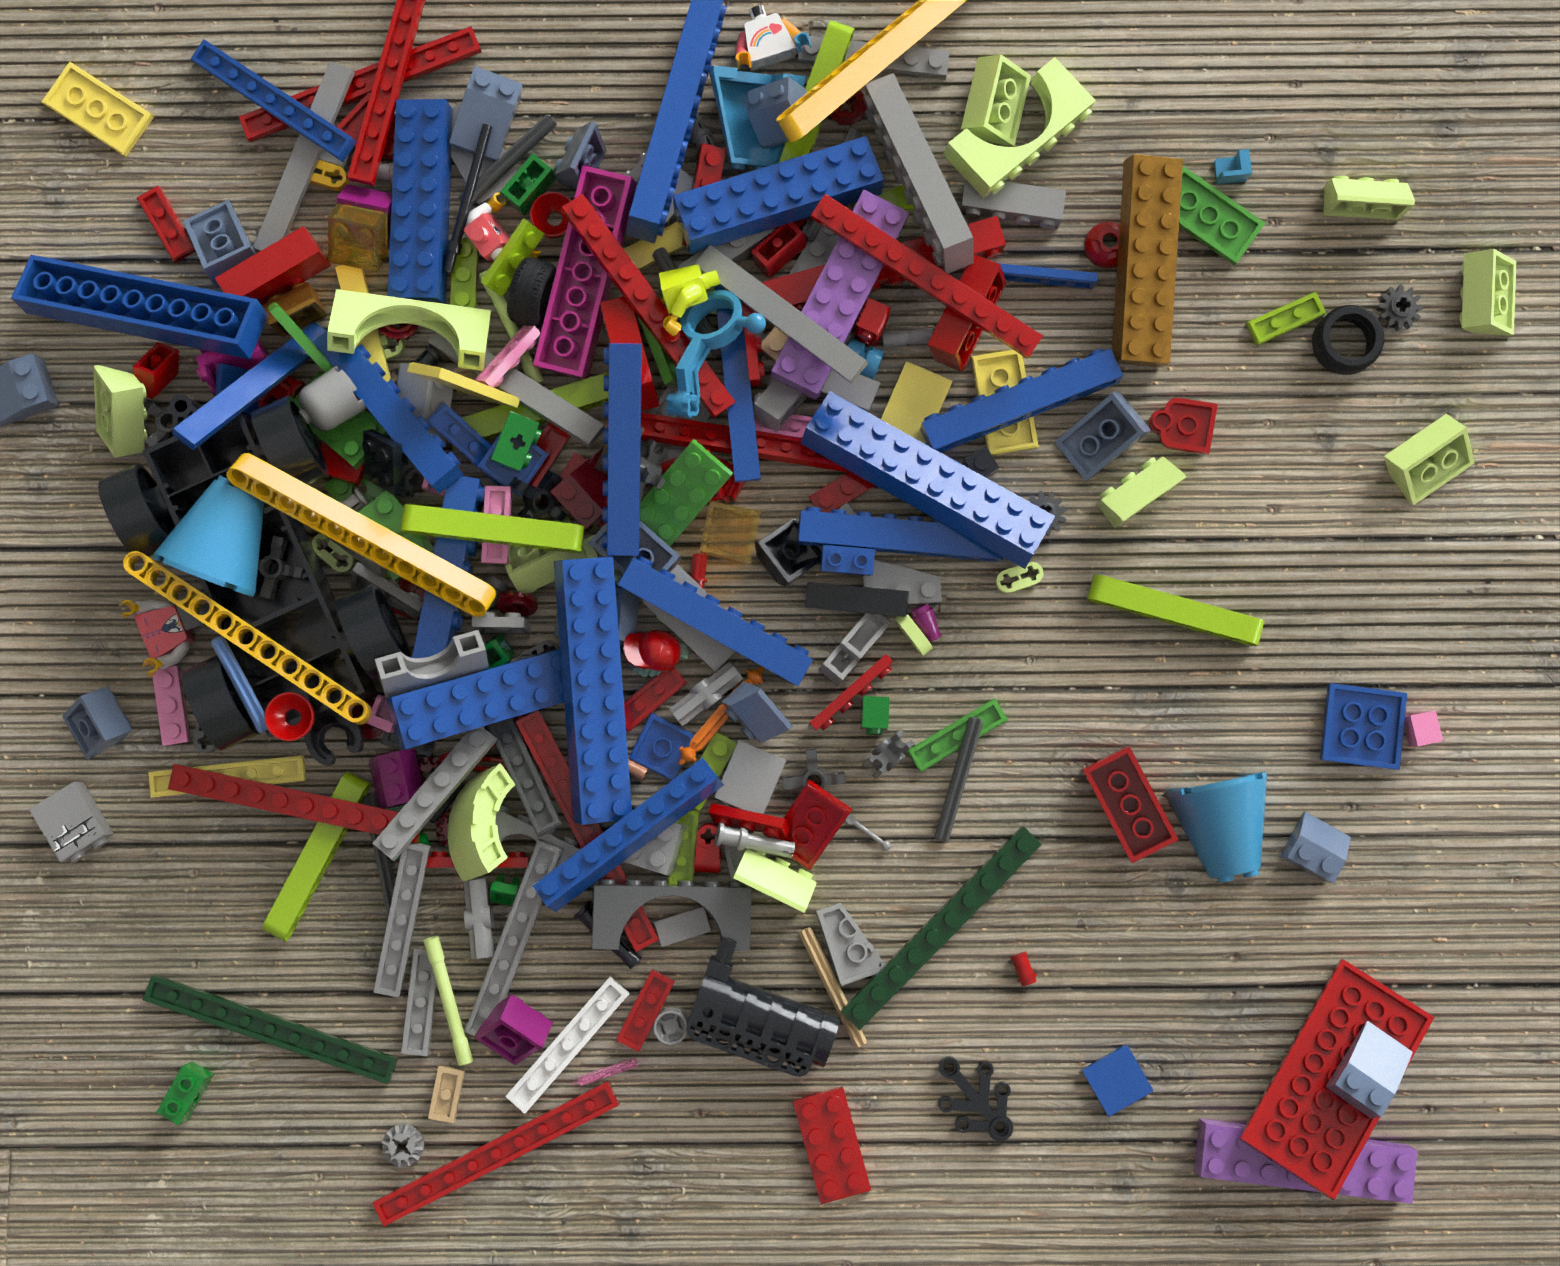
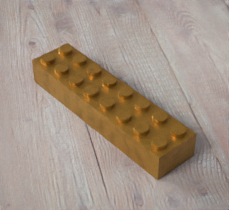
[1112,154,1183,367]

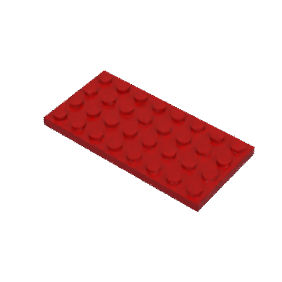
[1238,959,1435,1200]

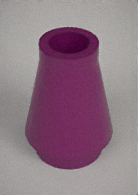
[910,603,941,642]

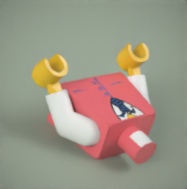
[464,192,541,263]
[119,600,195,677]

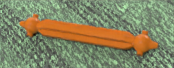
[678,666,764,765]

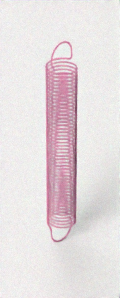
[571,1057,644,1087]

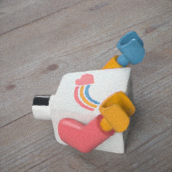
[735,5,812,71]

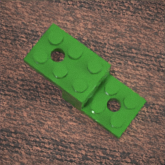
[324,475,434,582]

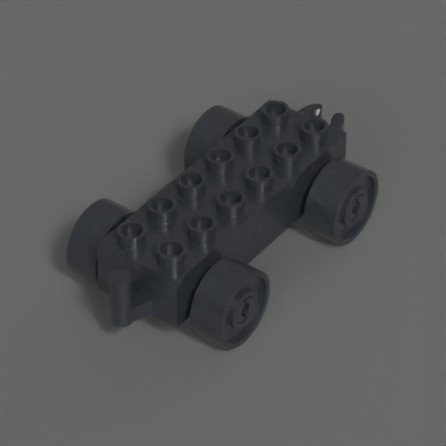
[98,394,412,766]

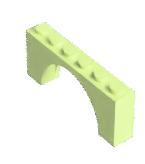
[943,57,1096,199]
[327,289,491,371]

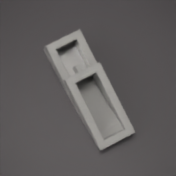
[819,613,891,686]

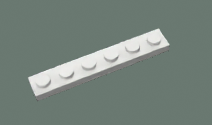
[505,976,630,1114]

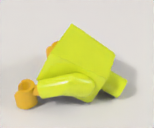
[659,264,721,336]

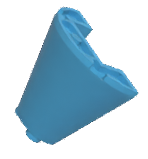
[709,65,806,171]
[152,475,264,597]
[1164,771,1267,883]

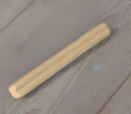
[799,927,867,1048]

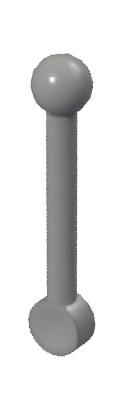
[846,814,891,851]

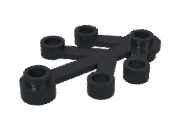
[938,1056,1013,1141]

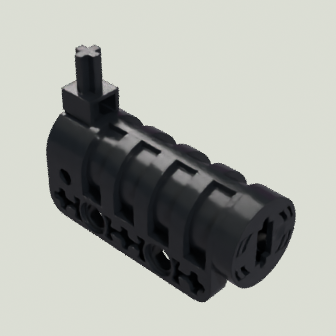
[686,937,841,1077]

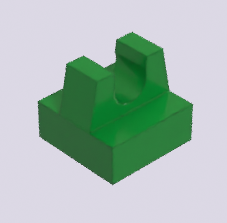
[490,874,519,906]

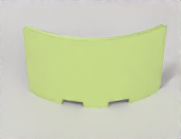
[448,763,515,881]

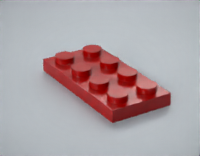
[793,1086,871,1204]

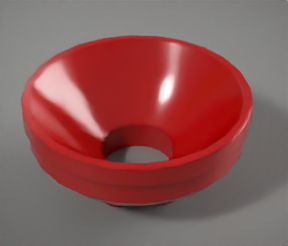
[530,192,571,238]
[1084,222,1120,268]
[265,692,315,741]

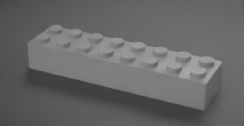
[863,73,974,273]

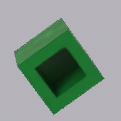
[484,632,516,670]

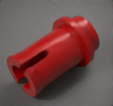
[1010,951,1037,987]

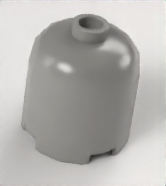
[298,366,366,431]

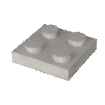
[472,612,531,634]

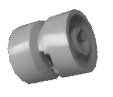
[654,1006,689,1045]

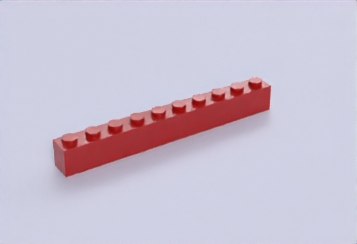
[761,216,1006,311]

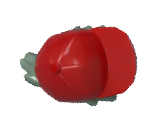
[623,630,690,677]

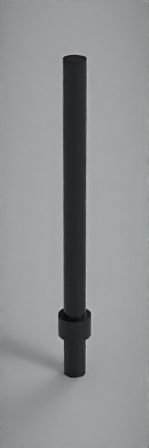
[443,124,492,274]

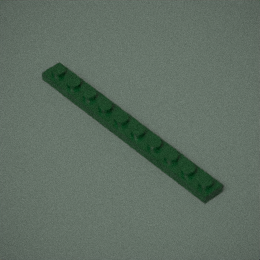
[840,826,1042,1030]
[143,974,398,1084]

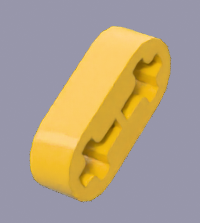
[310,160,349,191]

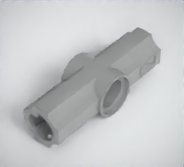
[669,662,743,727]
[463,878,495,959]

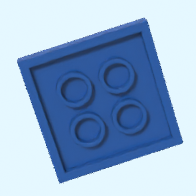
[1320,683,1407,770]

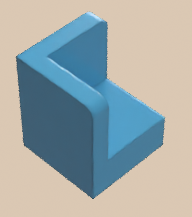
[1214,149,1252,185]

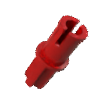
[690,553,707,589]

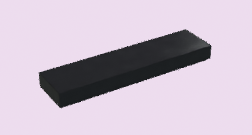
[805,582,909,617]

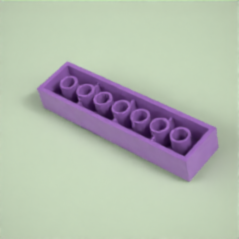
[771,190,910,400]
[1194,1118,1417,1204]

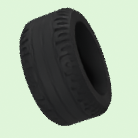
[507,257,557,328]
[1312,305,1385,375]

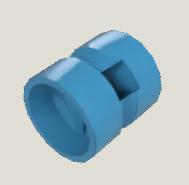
[848,338,885,380]

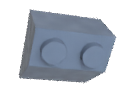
[747,77,806,149]
[722,681,793,743]
[62,686,132,760]
[1280,812,1351,883]

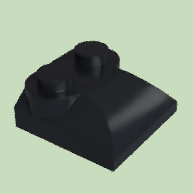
[755,517,821,586]

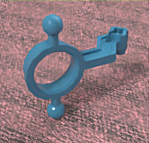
[664,290,766,418]

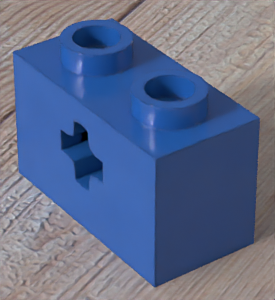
[819,545,875,576]

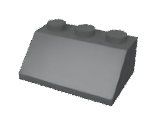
[389,363,456,447]

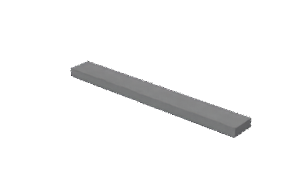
[253,61,355,251]
[694,245,868,384]
[428,332,605,448]
[464,839,563,1036]

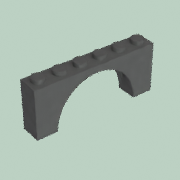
[591,879,751,951]

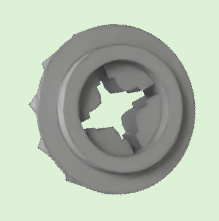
[382,1124,424,1167]

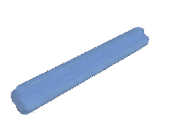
[211,636,268,733]

